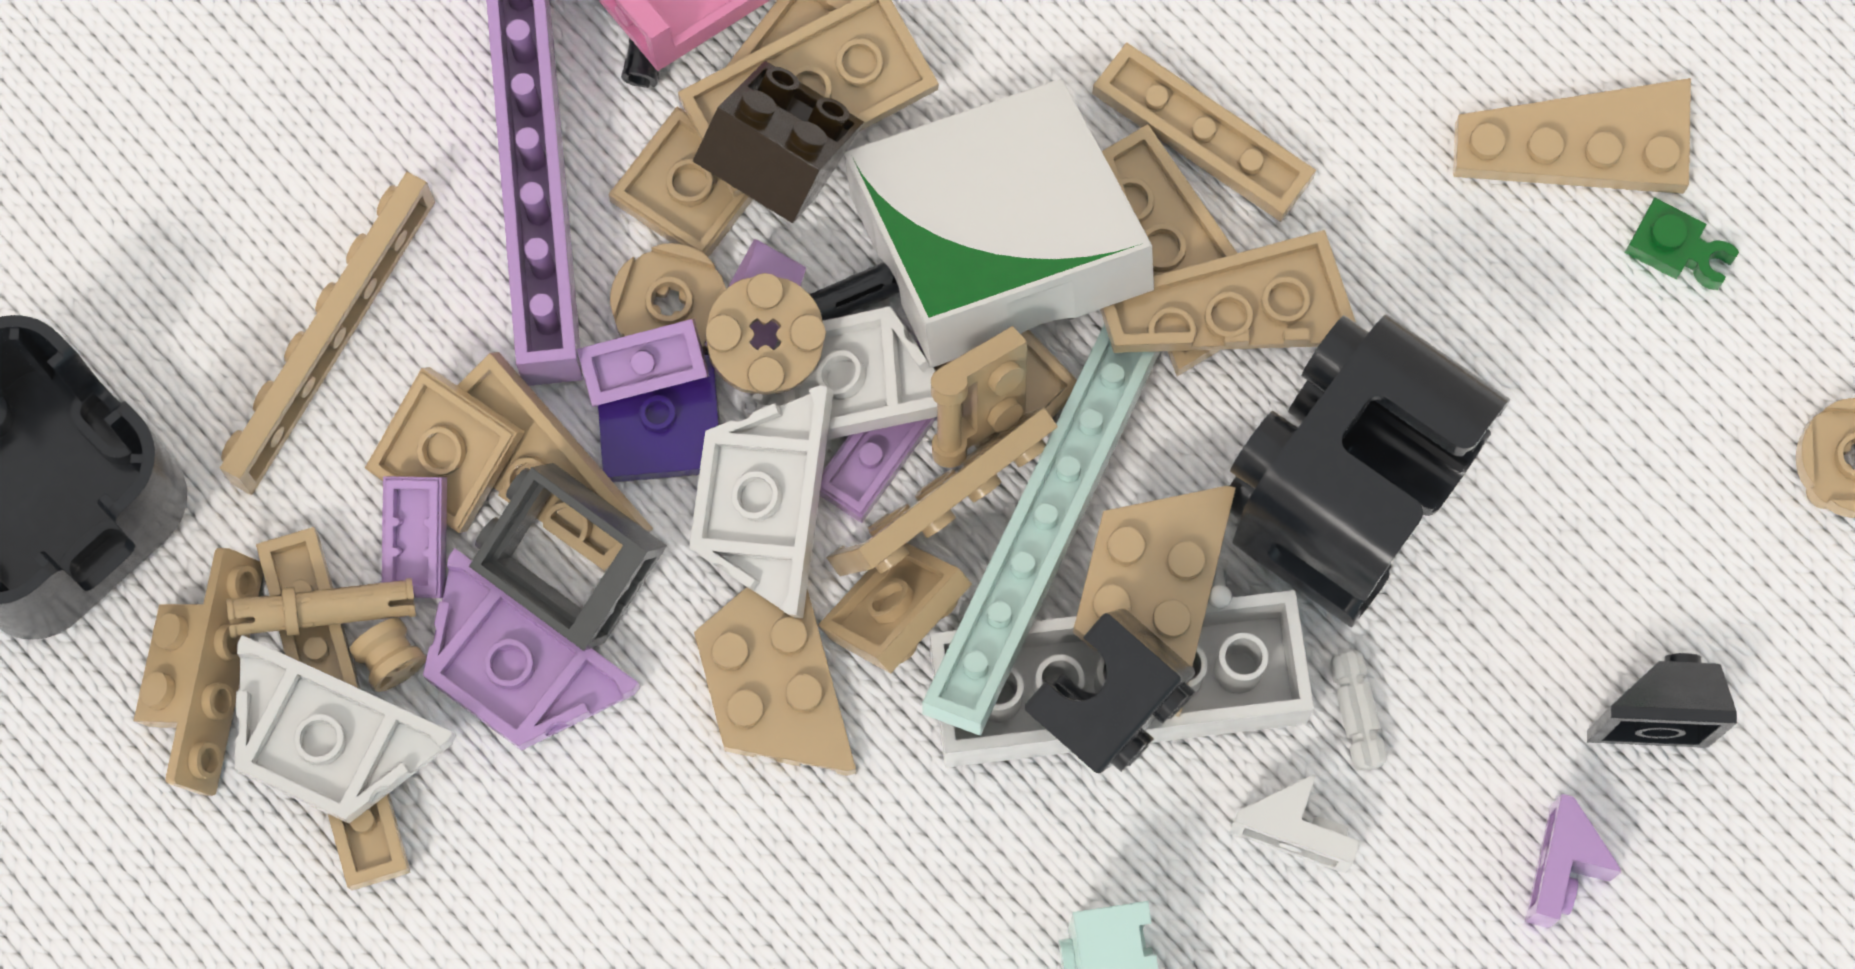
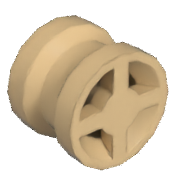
[349,617,427,692]

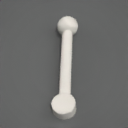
[1208,558,1232,608]

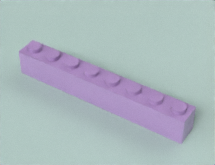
[486,0,583,386]

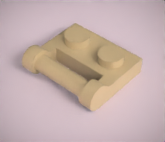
[931,326,1027,468]

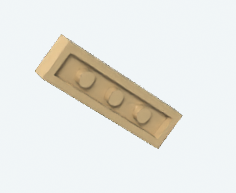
[1092,42,1316,222]

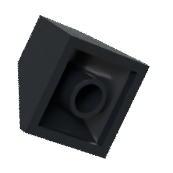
[1587,653,1737,748]

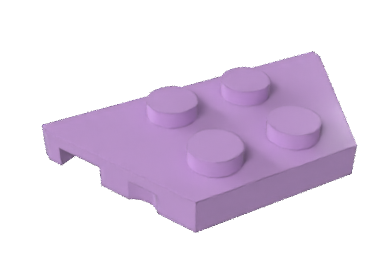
[423,548,640,751]

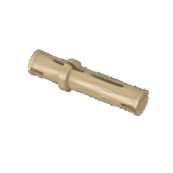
[226,578,416,638]

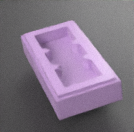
[382,476,447,598]

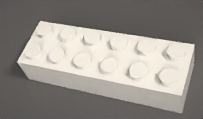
[930,590,1314,768]

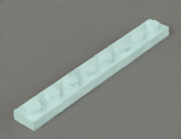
[922,324,1160,736]

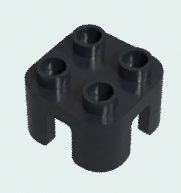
[1229,314,1511,628]
[0,315,187,640]

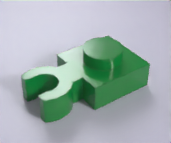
[1624,197,1739,290]

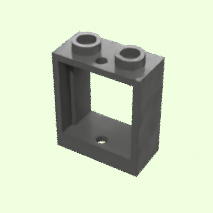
[469,463,667,651]

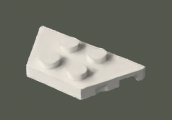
[752,306,937,440]
[689,385,834,618]
[234,635,456,823]

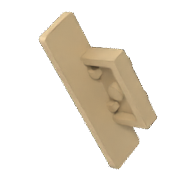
[133,548,263,796]

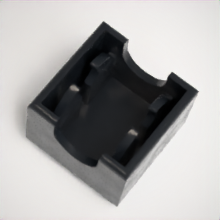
[1025,608,1195,773]

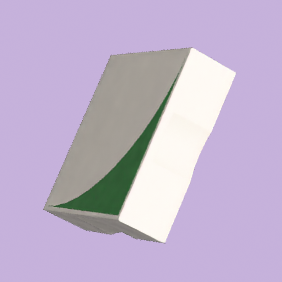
[843,78,1154,368]

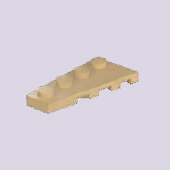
[457,352,653,571]

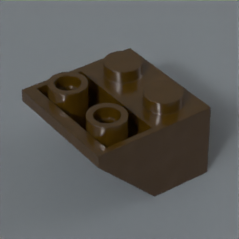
[693,60,864,224]

